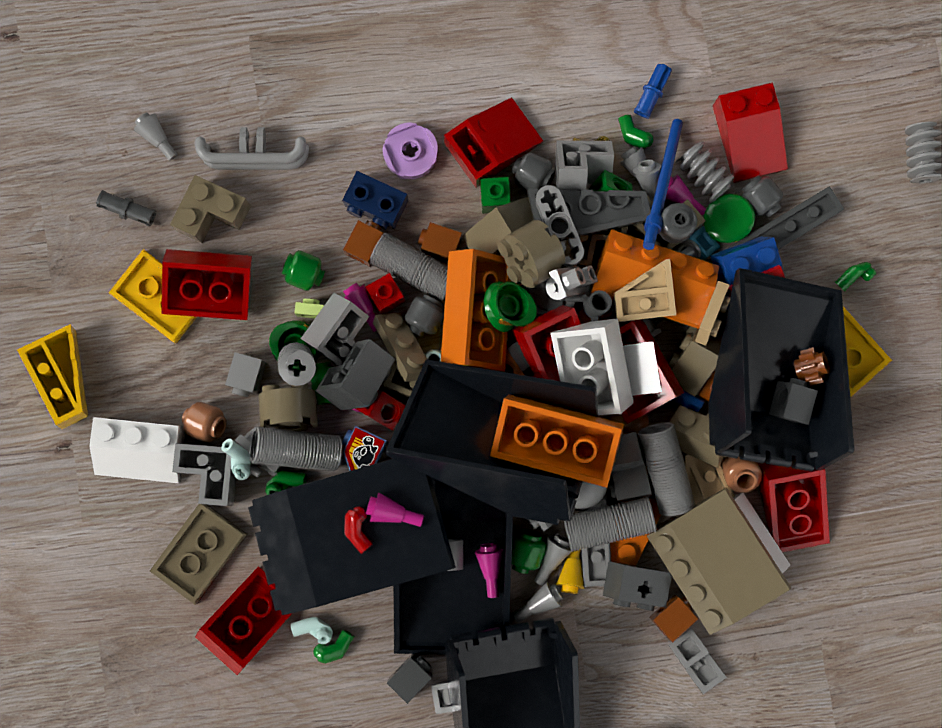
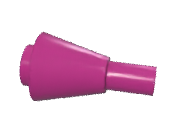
[666,174,706,215]
[343,282,377,332]
[366,493,424,527]
[475,543,503,598]

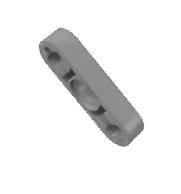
[535,185,584,267]

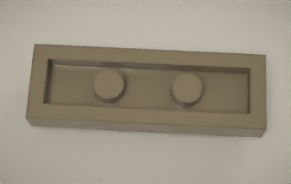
[373,312,428,382]

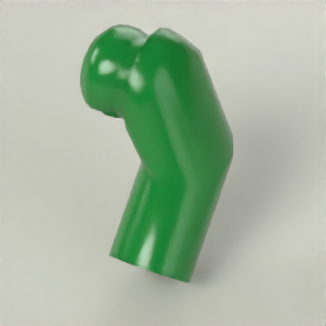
[618,115,654,149]
[835,262,876,292]

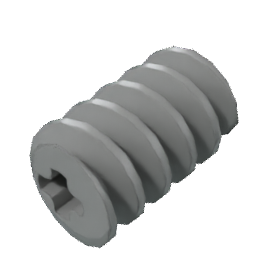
[905,122,942,183]
[676,141,734,203]
[278,342,316,386]

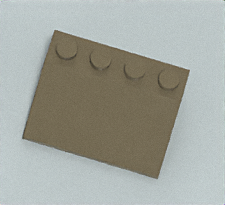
[647,488,791,635]

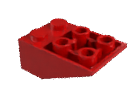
[444,97,543,188]

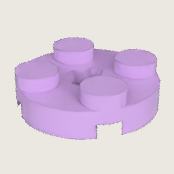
[383,122,438,179]

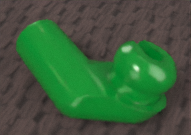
[265,471,307,495]
[313,630,355,664]

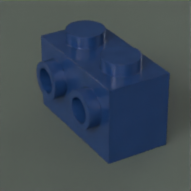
[342,171,409,230]

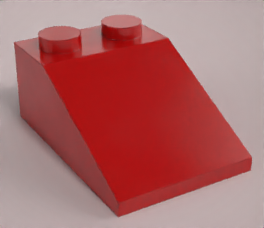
[712,82,788,183]
[513,305,581,381]
[759,463,830,553]
[195,566,292,675]

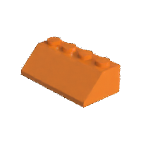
[591,229,719,329]
[440,249,511,372]
[490,394,624,488]

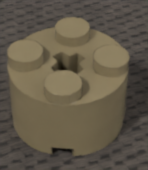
[497,220,565,288]
[258,383,318,431]

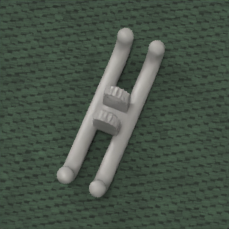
[195,127,309,170]

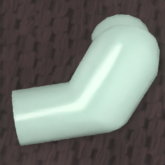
[221,439,251,480]
[291,617,333,644]

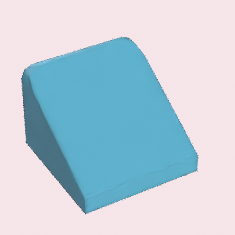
[686,226,721,260]

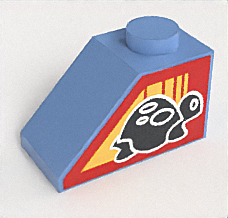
[342,426,388,471]

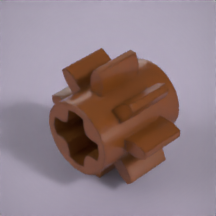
[794,347,830,386]

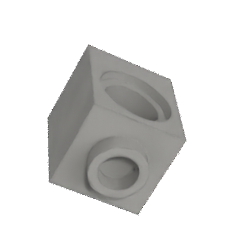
[225,352,267,397]

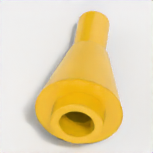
[556,550,584,594]

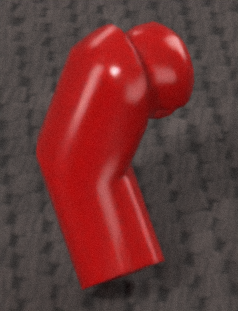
[344,506,372,554]

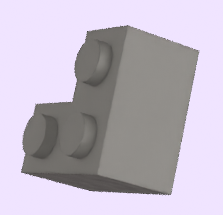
[555,140,614,191]
[301,293,369,366]
[172,443,236,506]

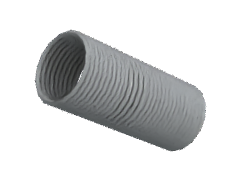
[370,233,448,303]
[638,422,695,516]
[249,426,342,472]
[564,497,656,552]

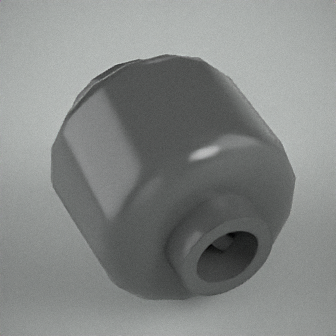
[512,152,555,190]
[742,175,783,217]
[659,203,697,244]
[405,294,444,337]

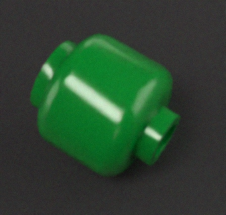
[281,250,325,291]
[511,529,546,574]

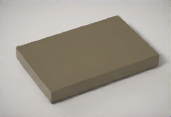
[150,504,248,605]

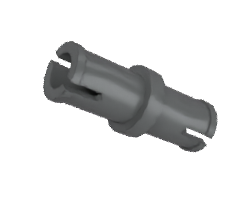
[96,190,156,227]

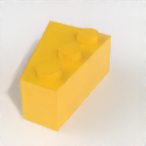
[17,324,88,429]

